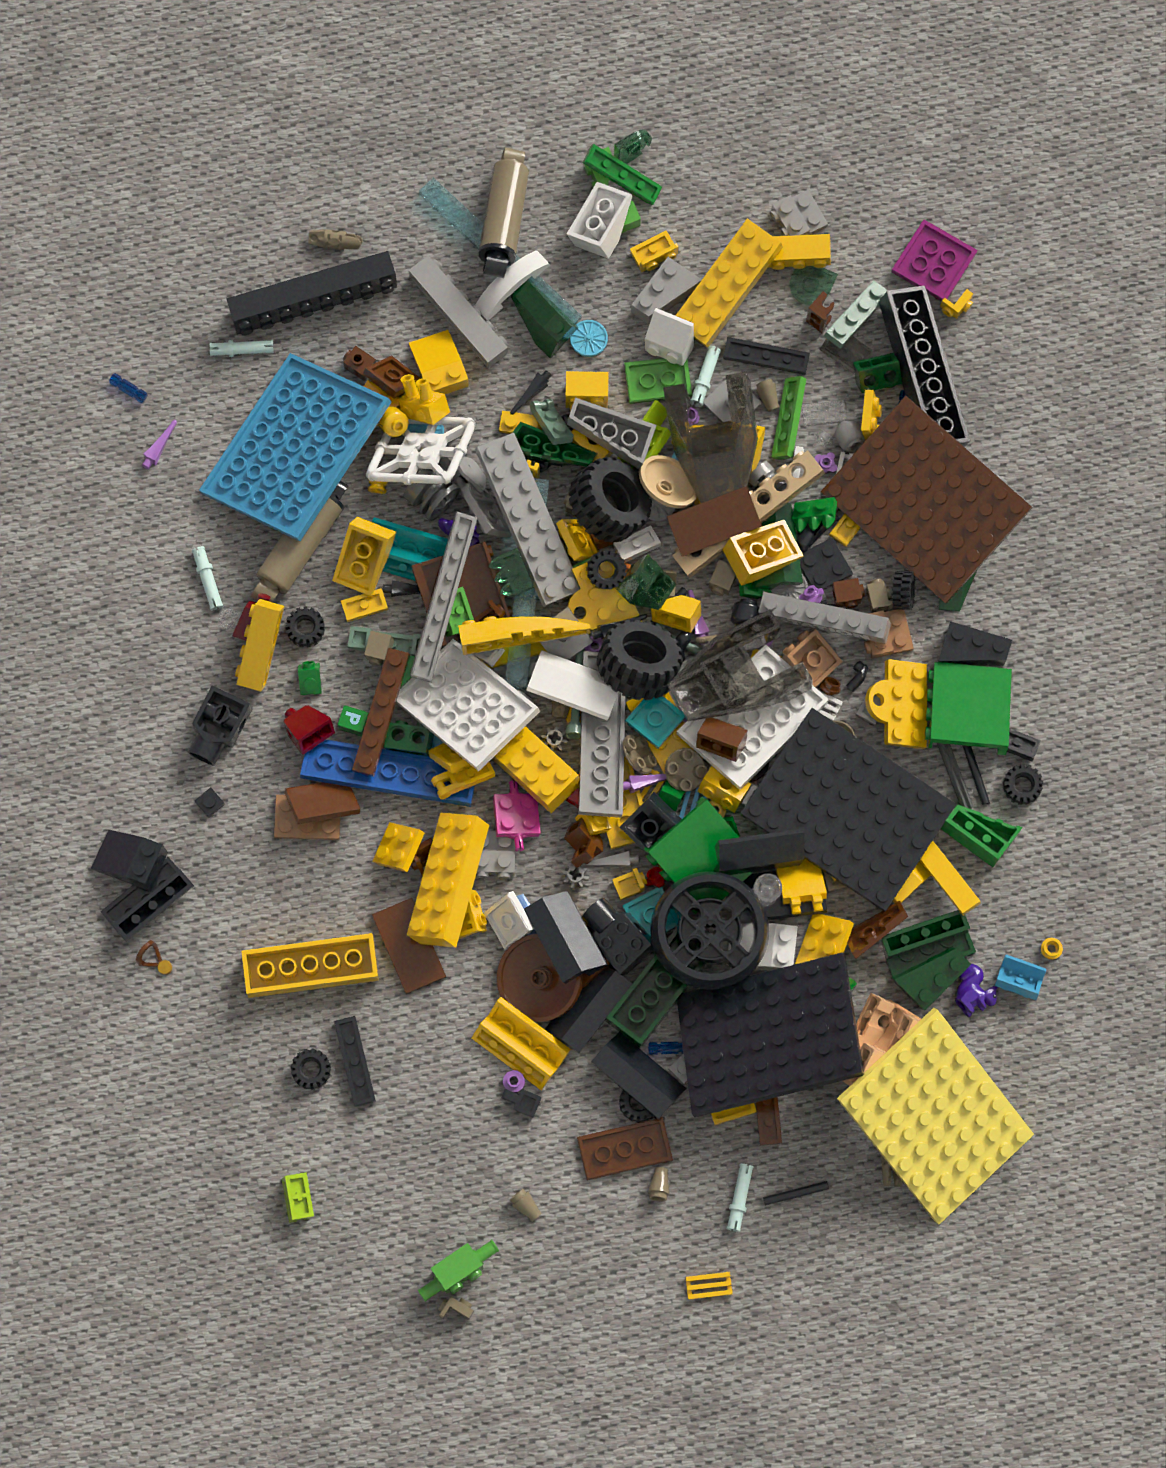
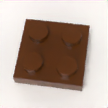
[363,355,421,398]

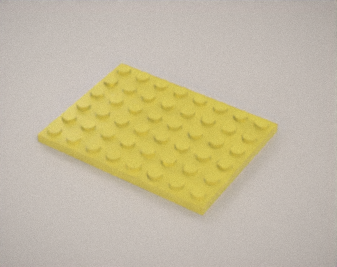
[837,1008,1034,1224]

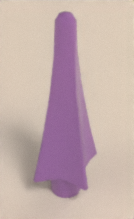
[142,420,177,470]
[688,590,710,645]
[623,774,667,794]

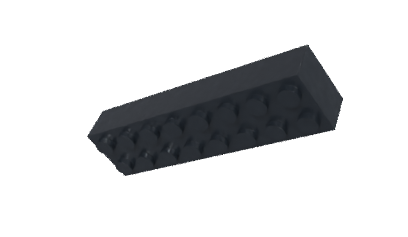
[226,251,397,336]
[878,286,970,447]

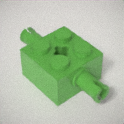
[418,1239,499,1302]

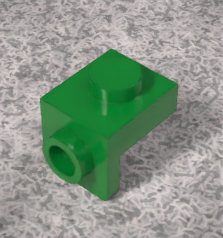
[298,661,322,695]

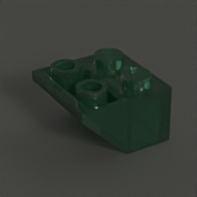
[615,554,676,610]

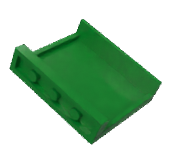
[925,662,1012,755]
[644,797,753,915]

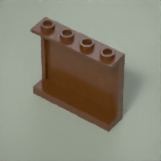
[411,541,514,646]

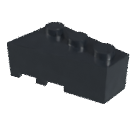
[938,621,1012,666]

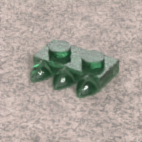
[489,548,534,596]

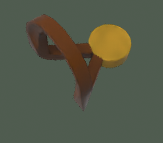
[136,940,172,975]

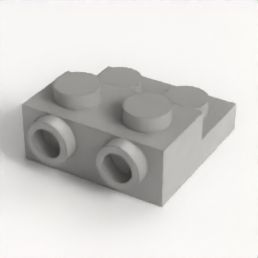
[770,190,828,236]
[475,831,516,879]

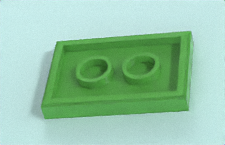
[624,358,692,404]

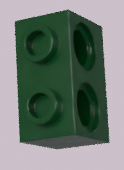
[853,352,902,394]
[384,720,434,757]

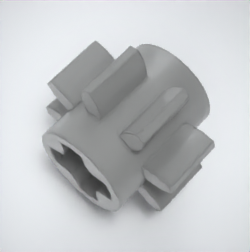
[541,726,568,752]
[562,863,589,890]

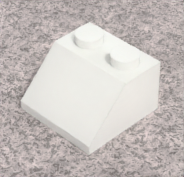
[645,308,694,366]

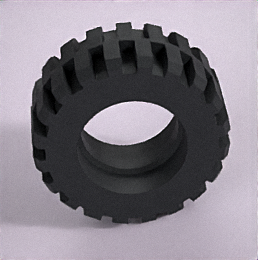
[569,457,652,543]
[596,619,683,700]

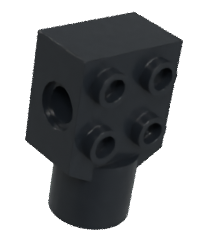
[188,686,253,766]
[582,898,653,975]

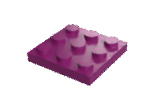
[891,219,978,301]

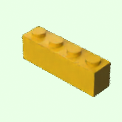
[768,234,831,270]
[235,599,284,692]

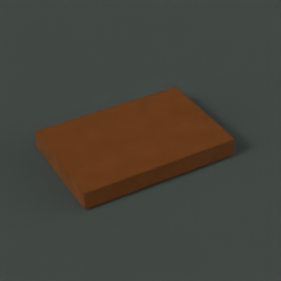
[285,782,360,824]

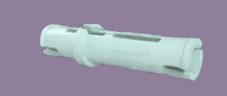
[210,340,274,357]
[690,346,721,407]
[192,546,224,611]
[726,1163,753,1232]

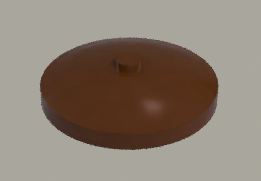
[497,934,583,1022]

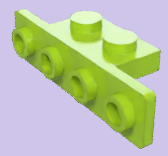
[616,400,672,469]

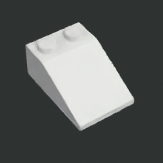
[567,182,632,259]
[726,923,798,971]

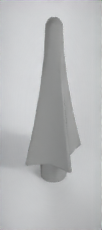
[581,851,639,868]

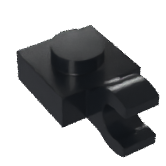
[501,1089,542,1118]

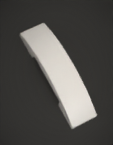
[476,251,550,321]

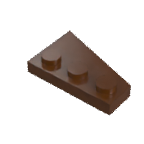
[847,901,908,959]

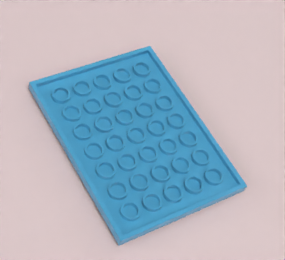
[199,353,391,542]

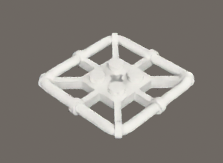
[366,417,476,485]

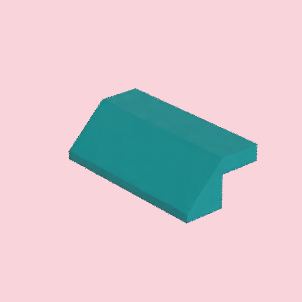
[372,517,448,581]

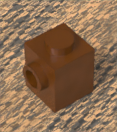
[343,346,377,382]
[832,578,865,609]

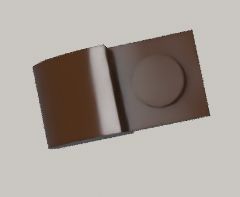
[564,818,603,868]

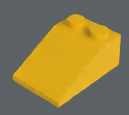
[409,330,469,394]
[332,517,396,596]
[722,520,803,586]

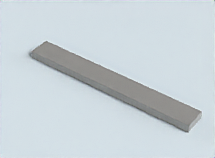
[410,512,477,683]

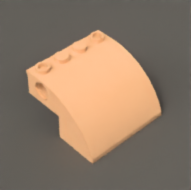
[843,993,921,1086]

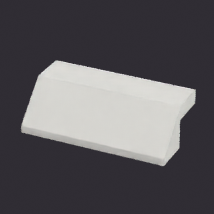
[527,651,618,721]

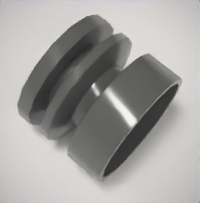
[403,469,460,521]

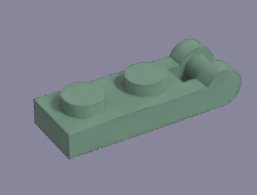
[530,399,574,445]

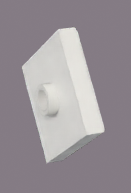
[484,891,534,950]

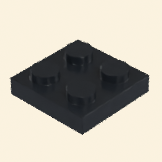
[800,537,853,590]

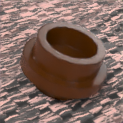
[820,677,841,696]

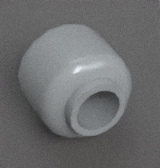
[834,420,865,452]

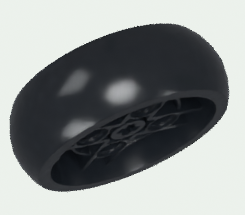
[650,872,769,990]

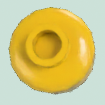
[378,406,409,437]

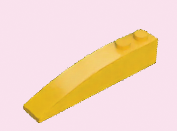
[458,616,591,655]

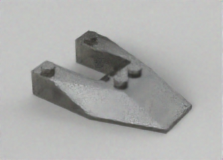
[663,371,758,503]
[667,609,813,721]

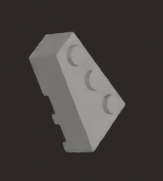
[631,257,702,324]

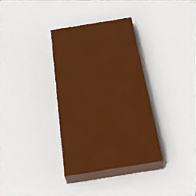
[667,486,762,557]
[372,898,446,995]
[577,1117,673,1181]

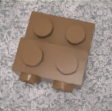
[864,609,914,659]
[781,629,843,687]

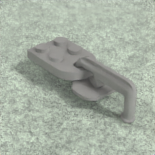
[439,426,512,539]

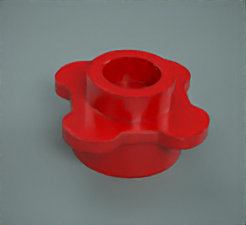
[646,867,665,888]

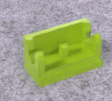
[282,1172,314,1223]

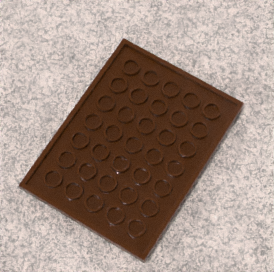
[821,396,1033,604]

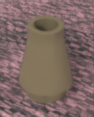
[756,379,780,412]
[648,1167,670,1202]
[510,1188,541,1222]

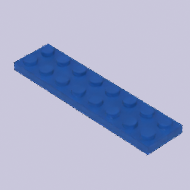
[300,740,475,807]

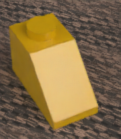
[651,595,701,633]

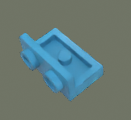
[995,955,1046,1000]

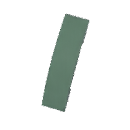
[347,626,421,656]

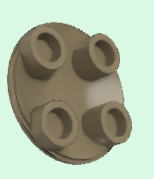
[623,735,657,774]
[665,748,708,792]

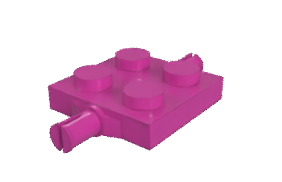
[493,780,541,851]

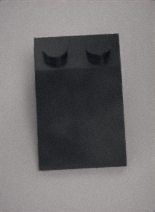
[91,830,168,891]

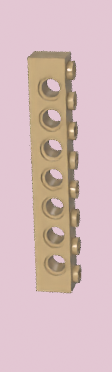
[672,450,825,578]

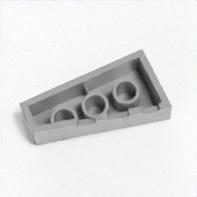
[567,398,656,470]

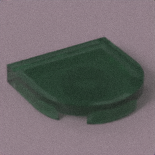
[614,129,652,164]
[790,266,838,305]

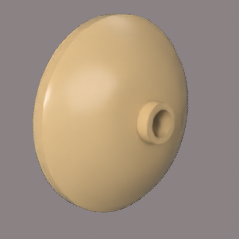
[639,455,699,508]

